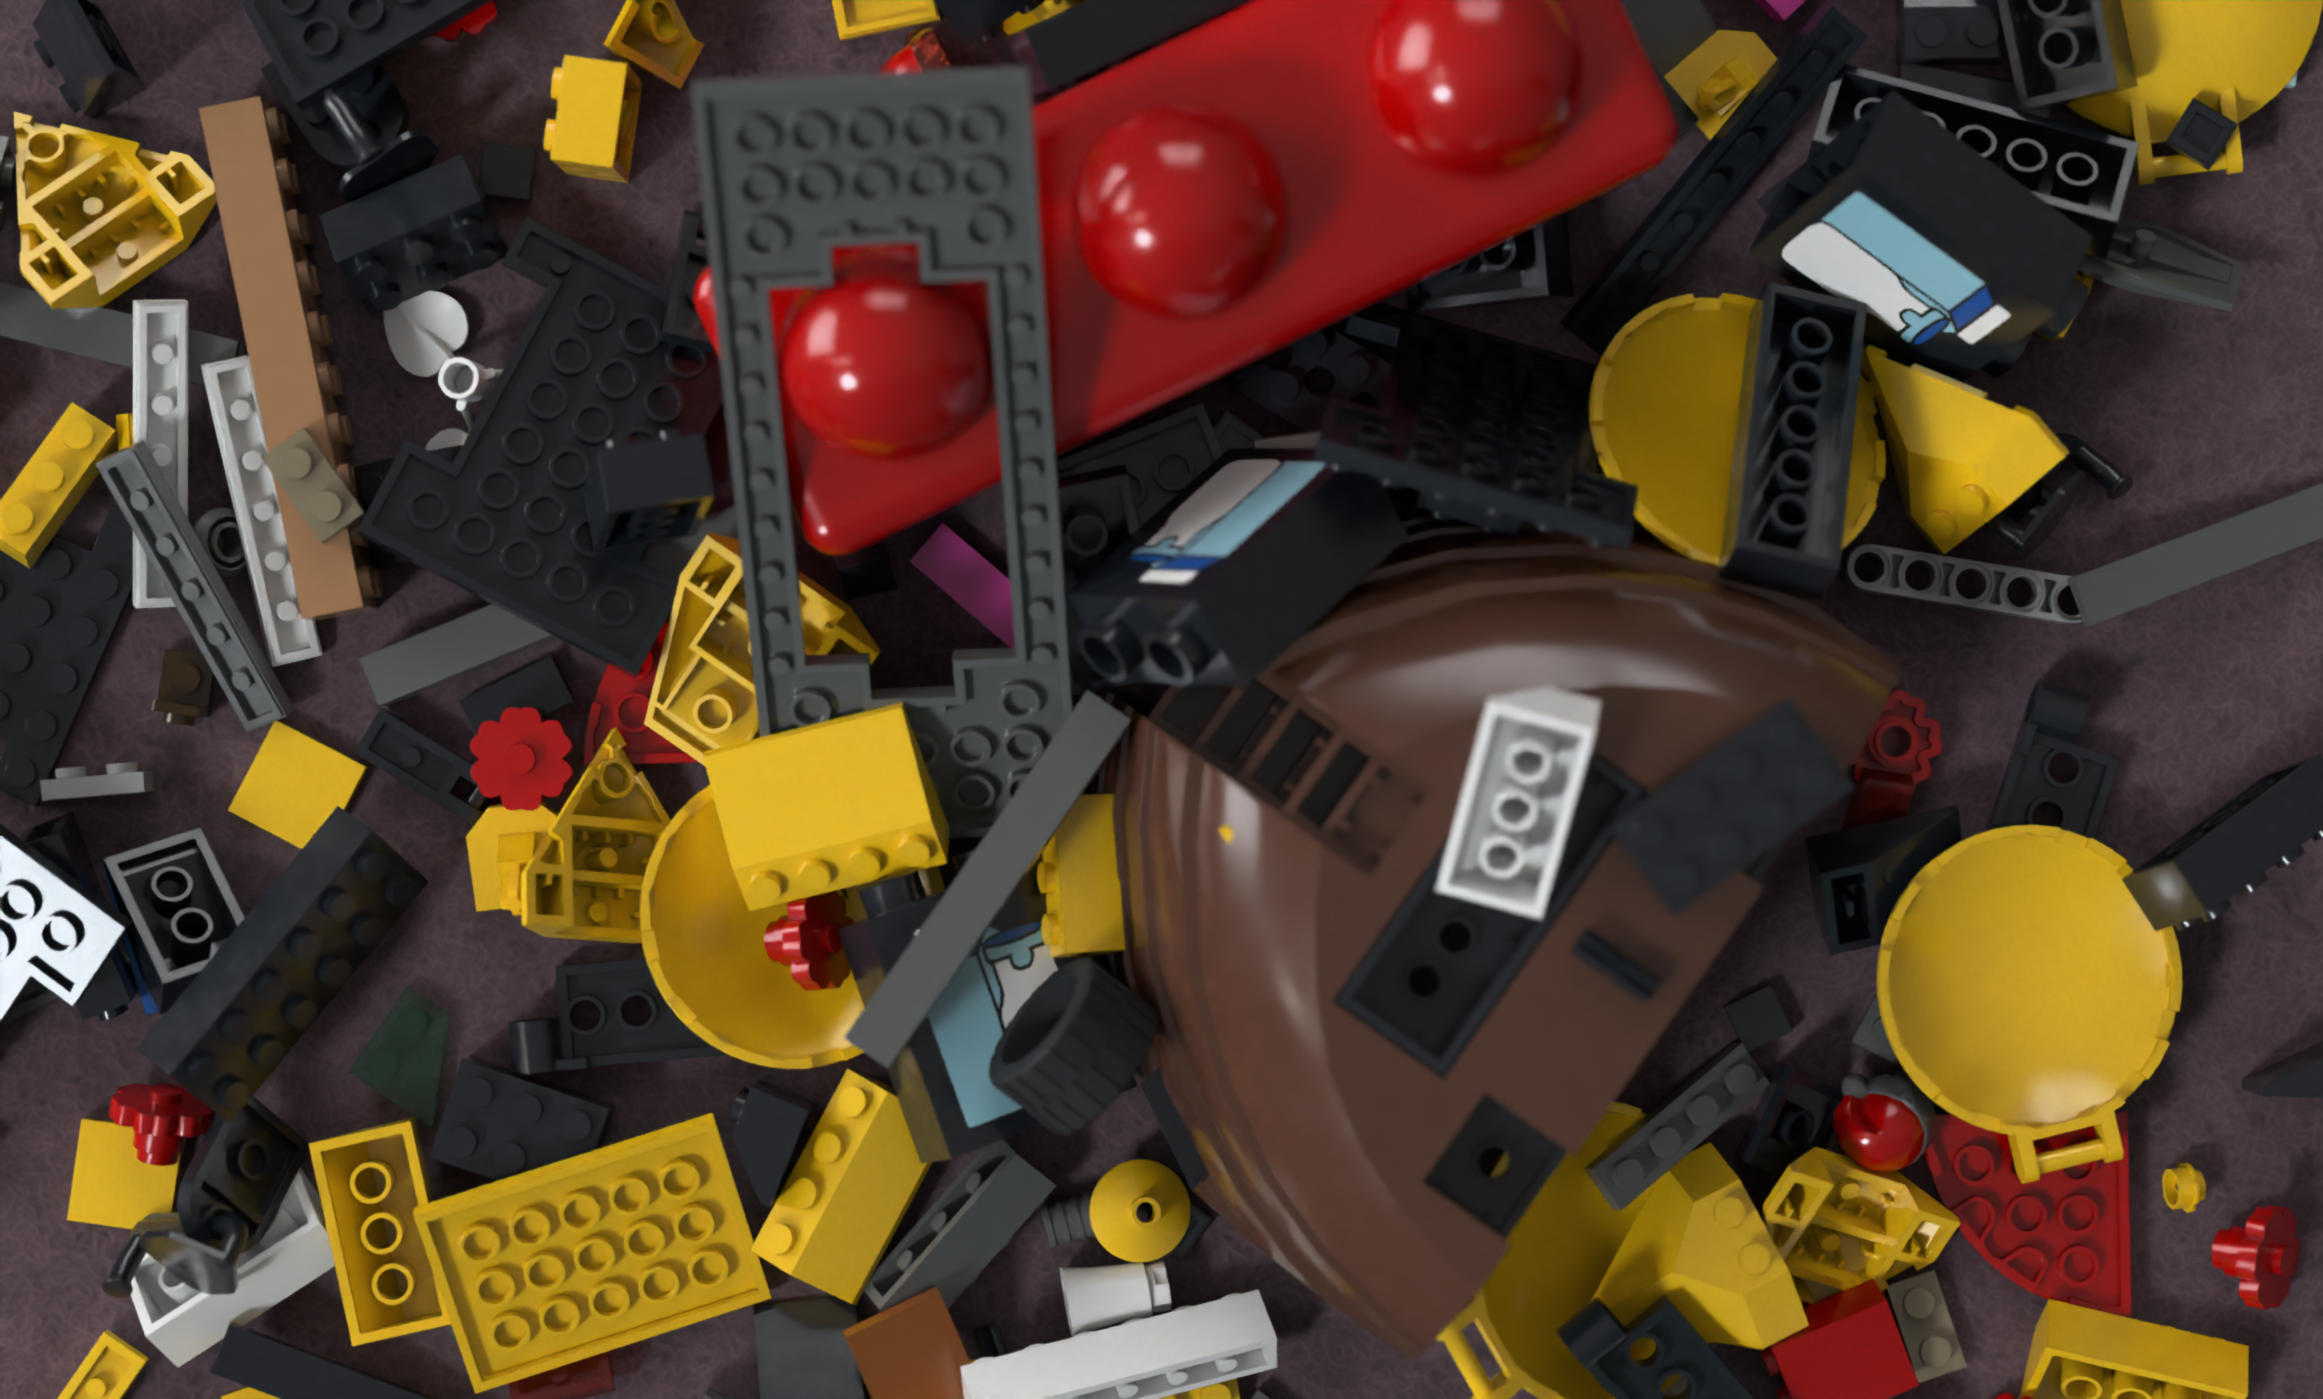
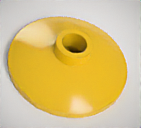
[1089,1159,1190,1262]

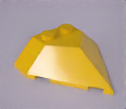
[14,112,217,309]
[1865,345,2069,554]
[521,727,671,943]
[1590,1142,1809,1350]
[1763,1147,1961,1308]

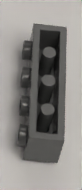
[864,1139,1057,1312]

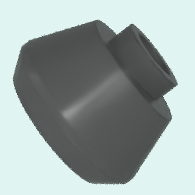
[192,508,247,578]

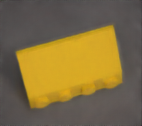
[703,702,950,911]

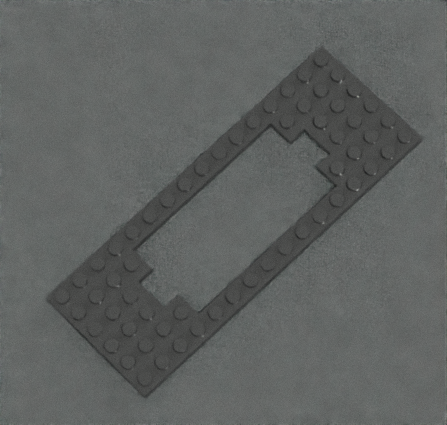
[692,66,1073,838]

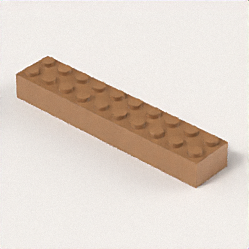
[199,96,384,621]

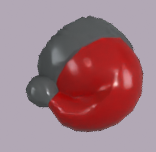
[1833,1072,1937,1172]

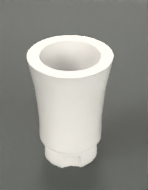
[1060,1260,1172,1337]

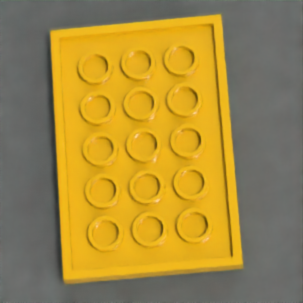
[413,1112,771,1394]

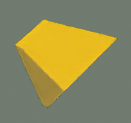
[604,0,705,90]

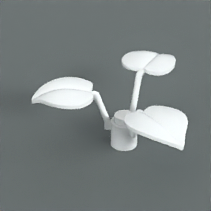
[383,290,503,451]

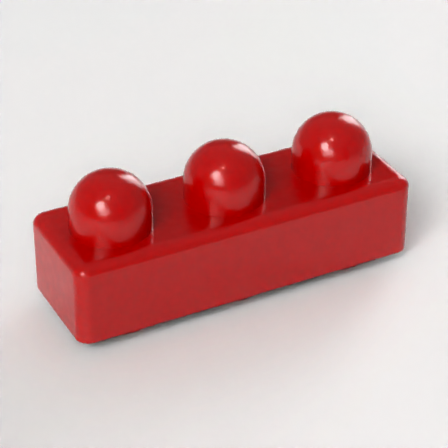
[694,0,1678,555]

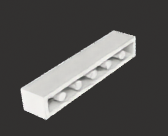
[961,1289,1277,1399]

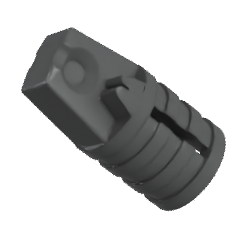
[1040,1191,1096,1249]

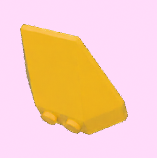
[644,532,881,767]

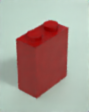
[1758,1279,1919,1399]

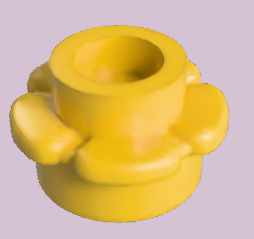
[2162,1163,2206,1213]

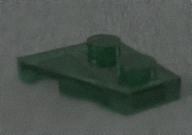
[348,986,451,1127]

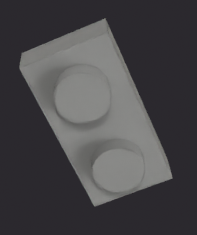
[40,762,154,801]

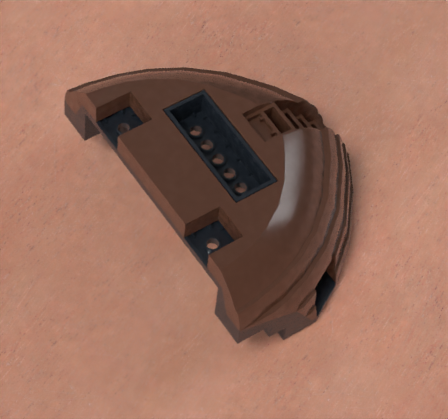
[1091,511,1901,1360]

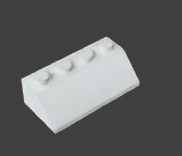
[1436,687,1601,919]
[131,1167,335,1368]

